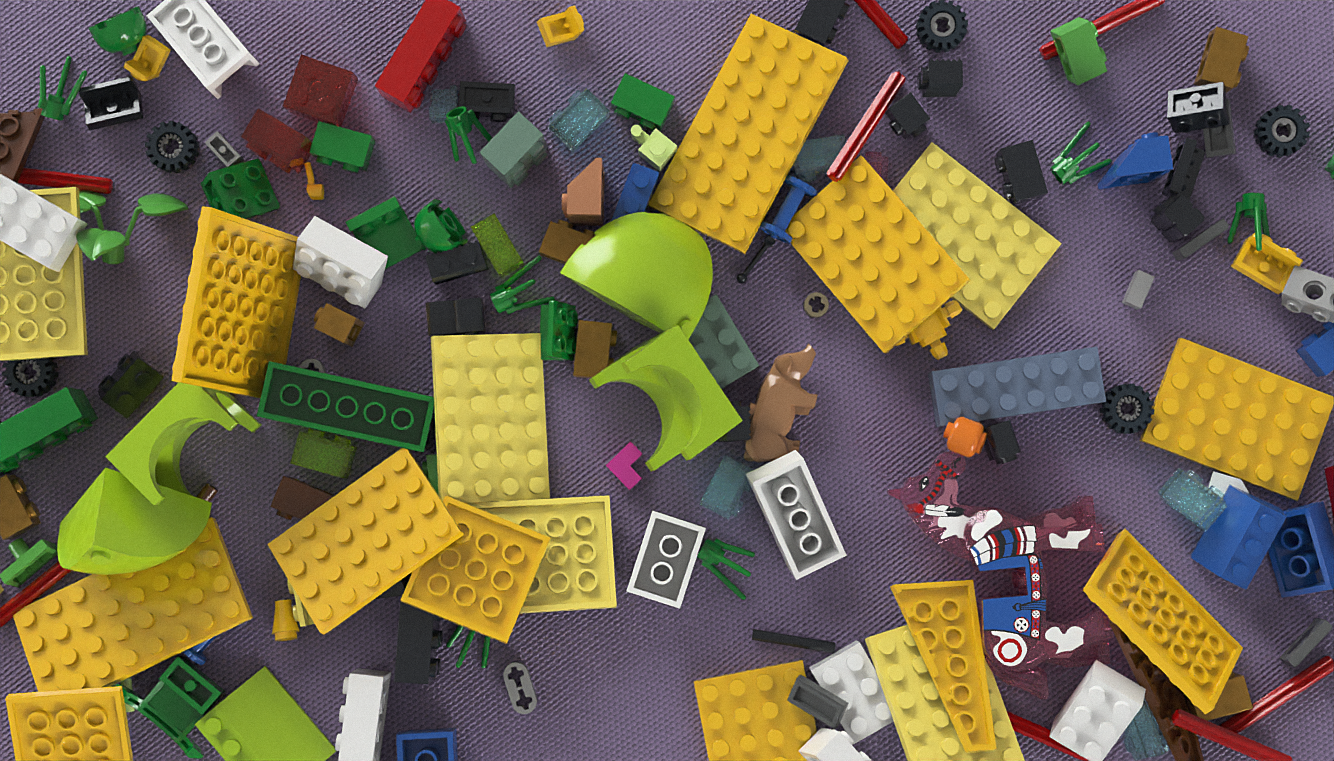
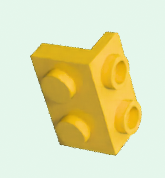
[1231,233,1303,295]

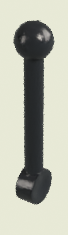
[736,236,775,284]

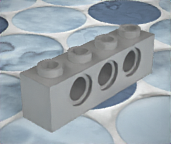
[1281,265,1334,323]

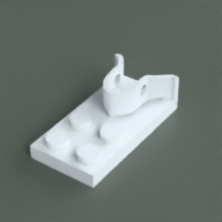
[146,0,260,99]

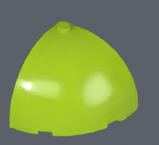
[560,212,713,340]
[57,468,212,575]

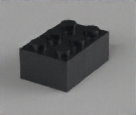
[394,596,443,684]

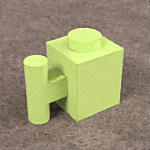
[631,125,677,172]

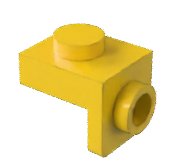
[537,5,584,47]
[123,35,171,81]

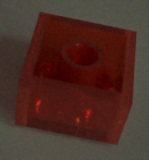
[283,54,358,127]
[241,108,312,174]

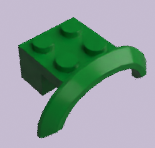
[115,656,225,759]

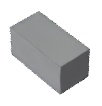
[205,131,244,167]
[1122,270,1154,310]

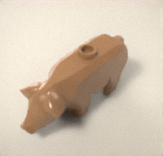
[744,343,818,463]

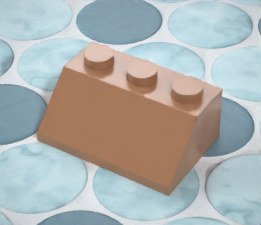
[562,158,605,226]

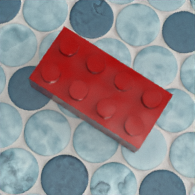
[375,0,466,113]

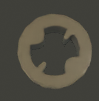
[803,292,829,318]

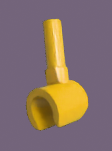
[304,162,324,200]

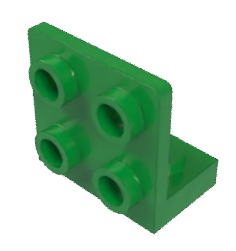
[200,159,280,219]
[346,196,423,269]
[540,300,578,361]

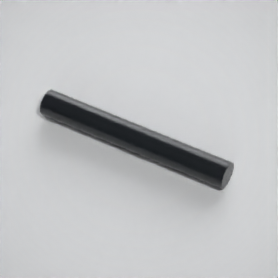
[752,629,836,653]

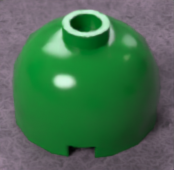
[88,6,146,56]
[414,199,468,254]

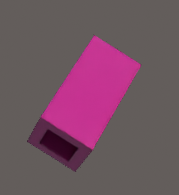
[606,441,642,490]

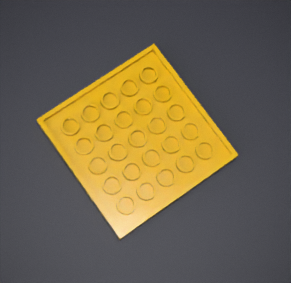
[171,206,301,398]

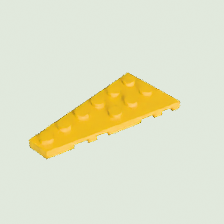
[890,580,997,752]

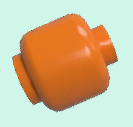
[943,416,987,457]

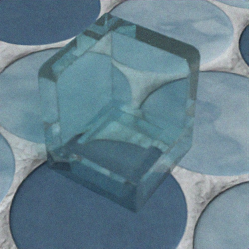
[429,85,459,123]

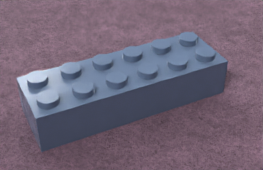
[928,347,1106,428]

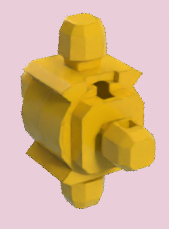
[896,300,962,360]

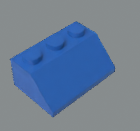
[1098,132,1173,190]
[1190,485,1287,589]
[1268,501,1334,598]

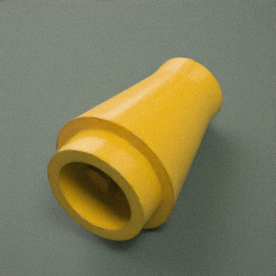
[272,600,300,641]

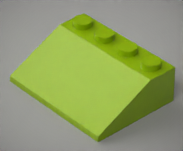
[194,666,336,761]

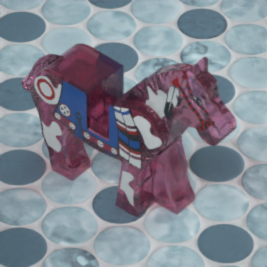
[887,451,1114,700]

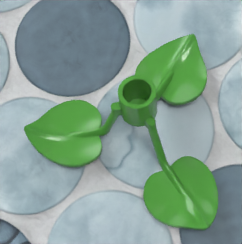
[76,190,188,264]

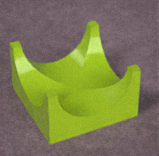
[589,325,743,472]
[105,382,262,506]

